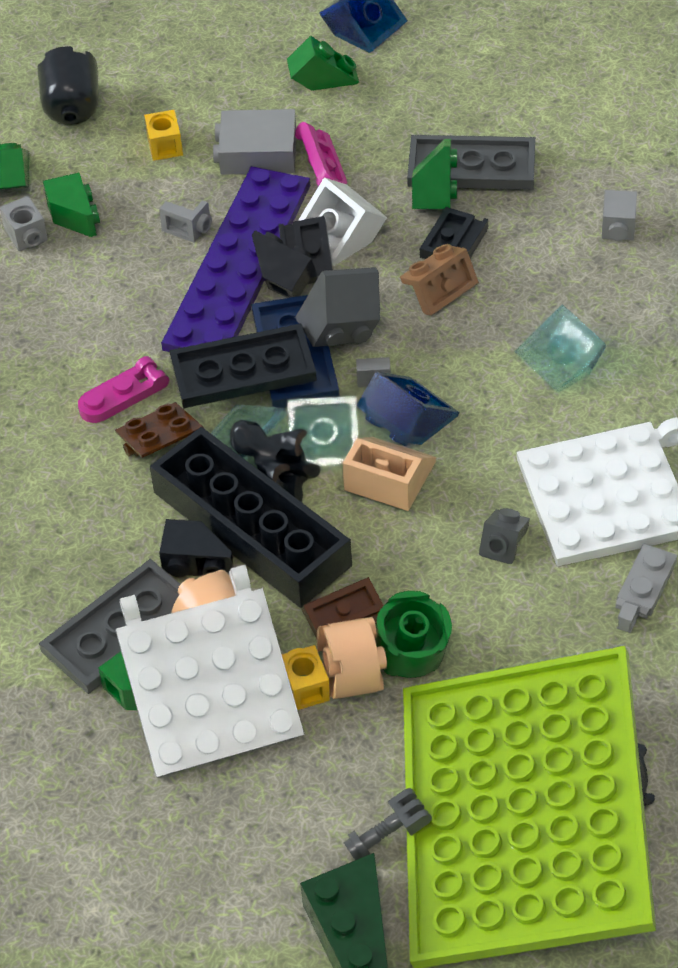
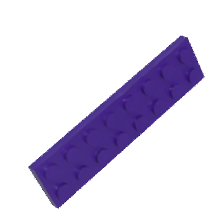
[161,166,311,352]

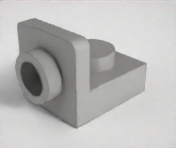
[159,200,212,243]

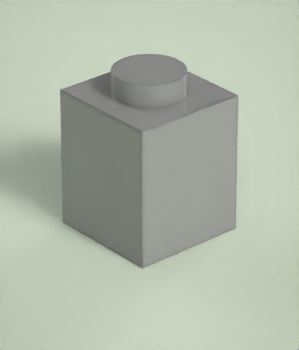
[602,190,637,241]

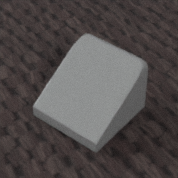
[356,357,391,387]

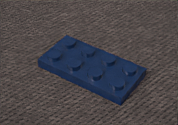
[251,295,340,410]

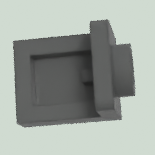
[479,508,530,564]

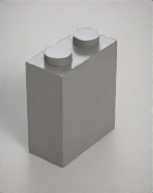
[213,109,296,175]

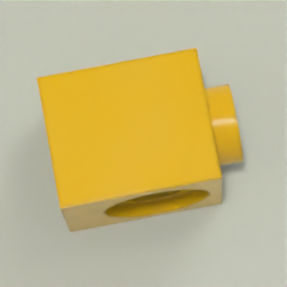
[144,110,183,161]
[282,645,330,710]

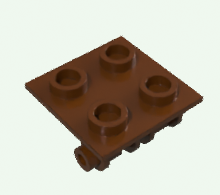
[115,402,204,458]

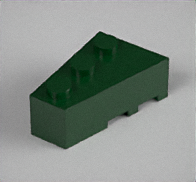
[300,853,388,968]

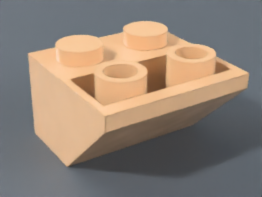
[343,437,436,511]

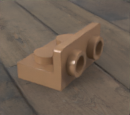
[400,244,479,316]

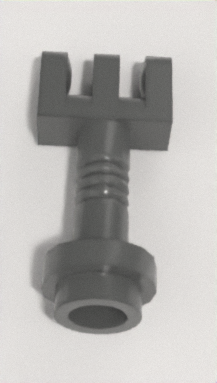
[343,788,432,860]

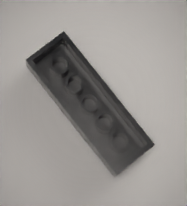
[150,427,352,608]

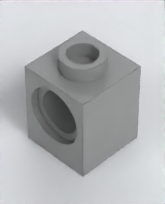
[0,196,48,251]

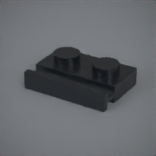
[419,207,489,259]
[278,216,333,284]

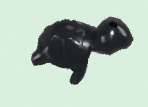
[230,420,320,502]

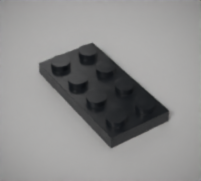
[169,323,317,409]

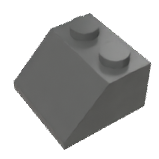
[295,267,380,347]

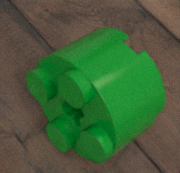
[375,591,452,678]

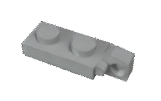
[615,543,678,633]

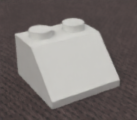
[298,177,387,266]

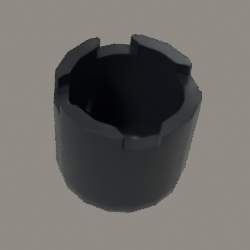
[37,46,98,125]

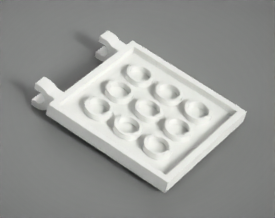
[517,417,678,566]
[116,565,304,777]

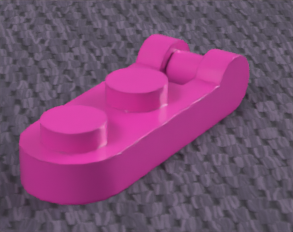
[295,122,347,186]
[78,356,169,423]

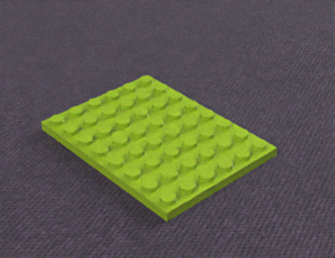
[403,646,656,968]

